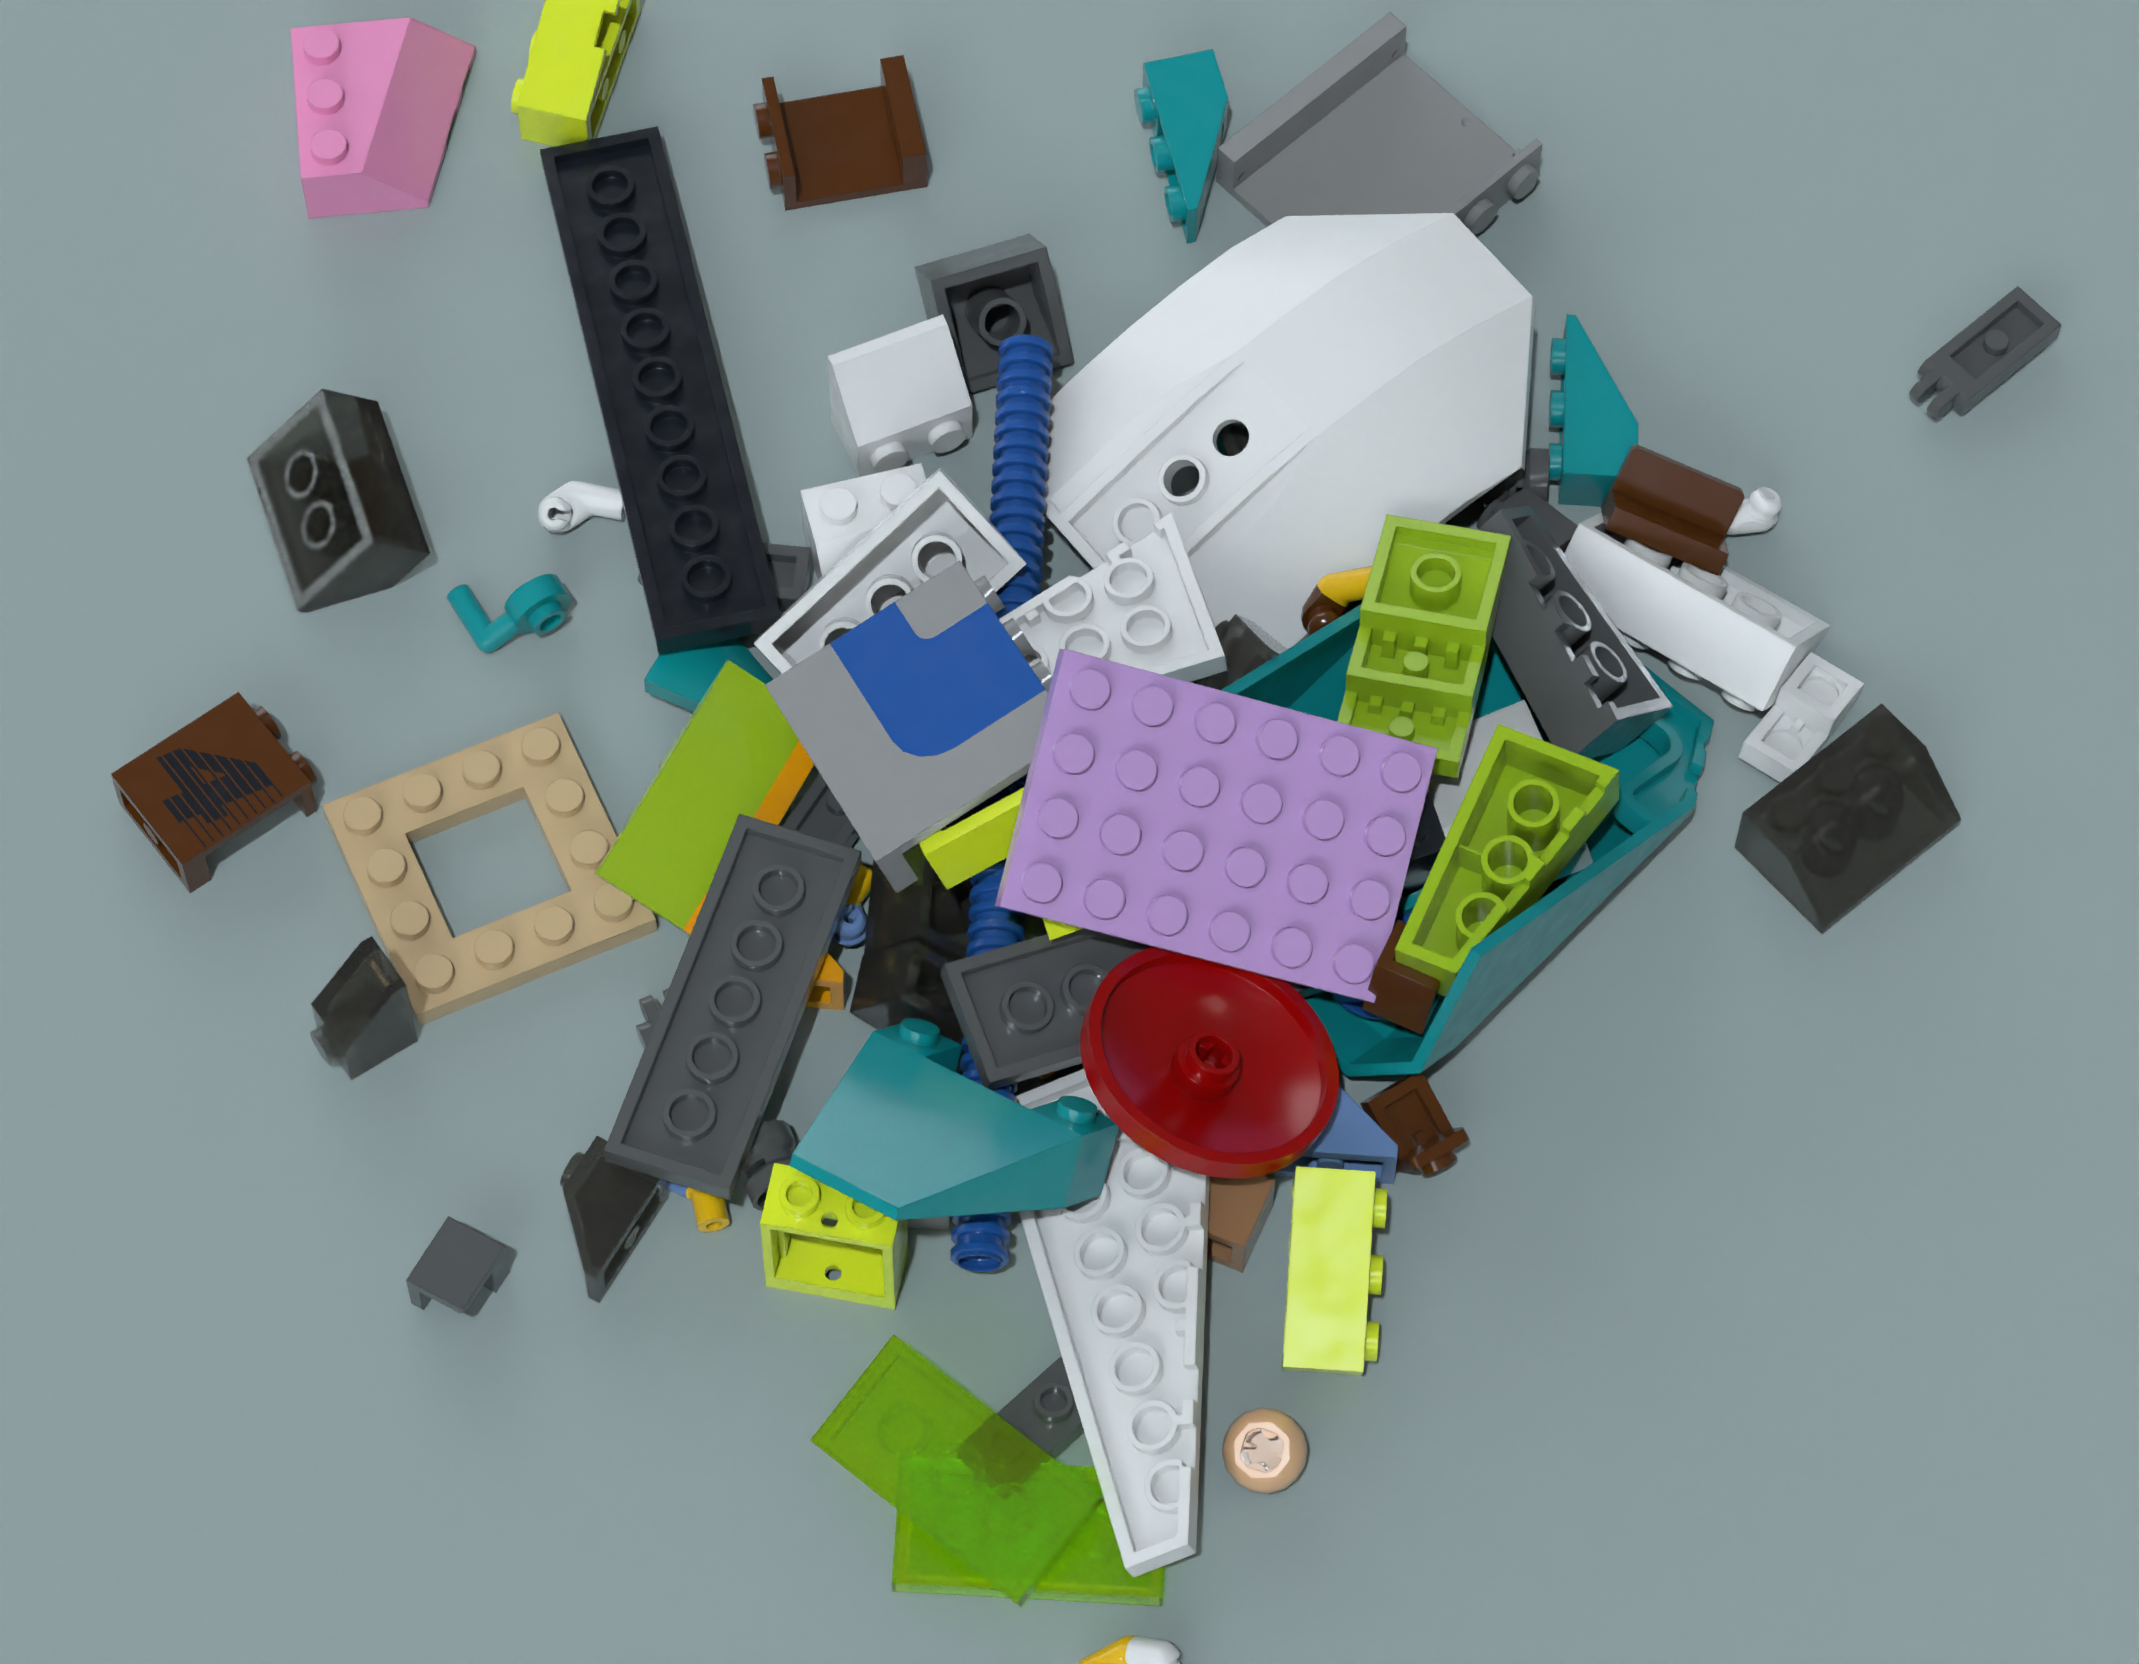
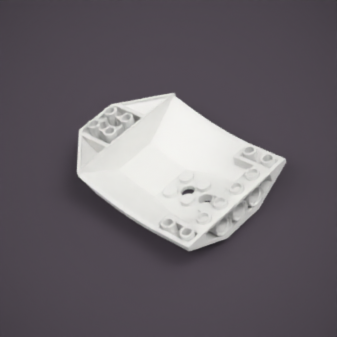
[1044,213,1536,690]

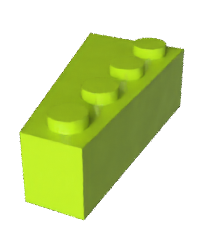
[1395,724,1620,997]

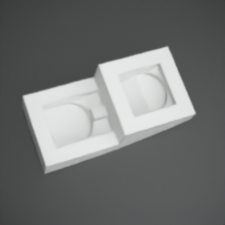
[1738,652,1864,789]

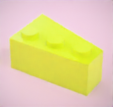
[511,0,641,147]
[1282,1166,1387,1376]

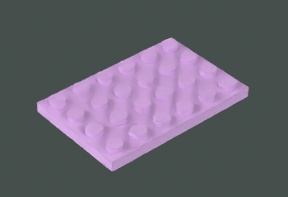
[995,649,1438,1003]

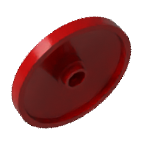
[1080,947,1339,1179]

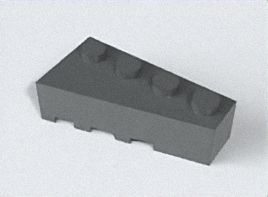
[1477,505,1673,759]

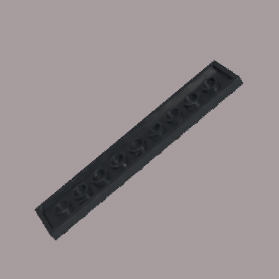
[540,126,781,654]

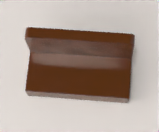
[1601,444,1744,576]

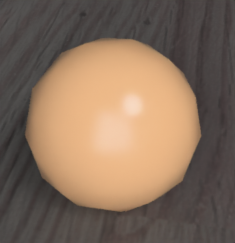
[1222,1407,1308,1494]

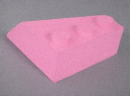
[290,17,476,219]

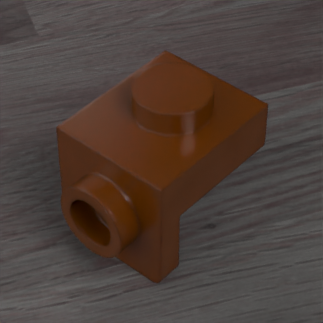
[1360,1072,1469,1176]

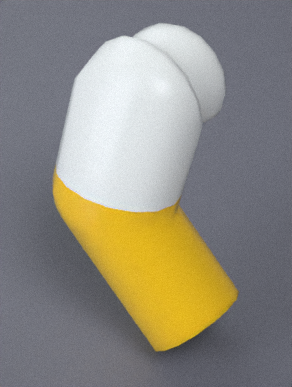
[1078,1635,1181,1664]

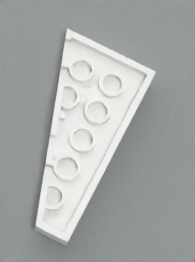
[999,512,1228,682]

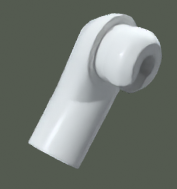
[538,481,625,533]
[1726,487,1782,535]

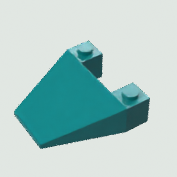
[789,1018,1119,1220]

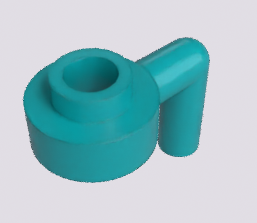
[447,574,572,653]

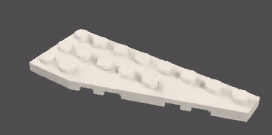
[1015,1069,1210,1578]

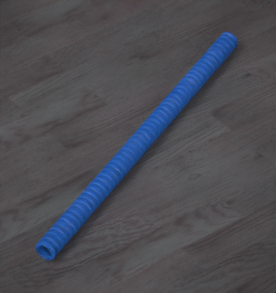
[950,334,1053,1272]

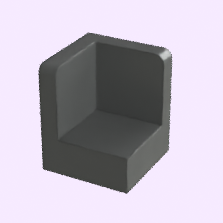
[406,1216,510,1313]

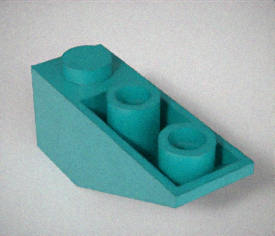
[1134,49,1228,243]
[1548,314,1639,507]

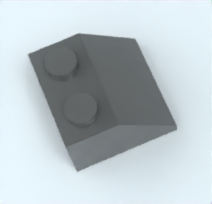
[914,234,1074,394]

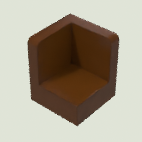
[1362,919,1441,1034]

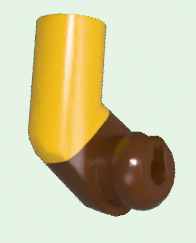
[1301,566,1372,635]

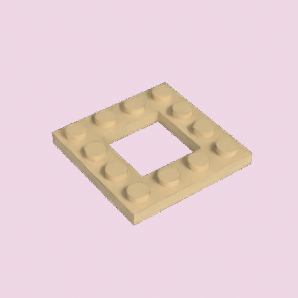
[322,713,657,1026]

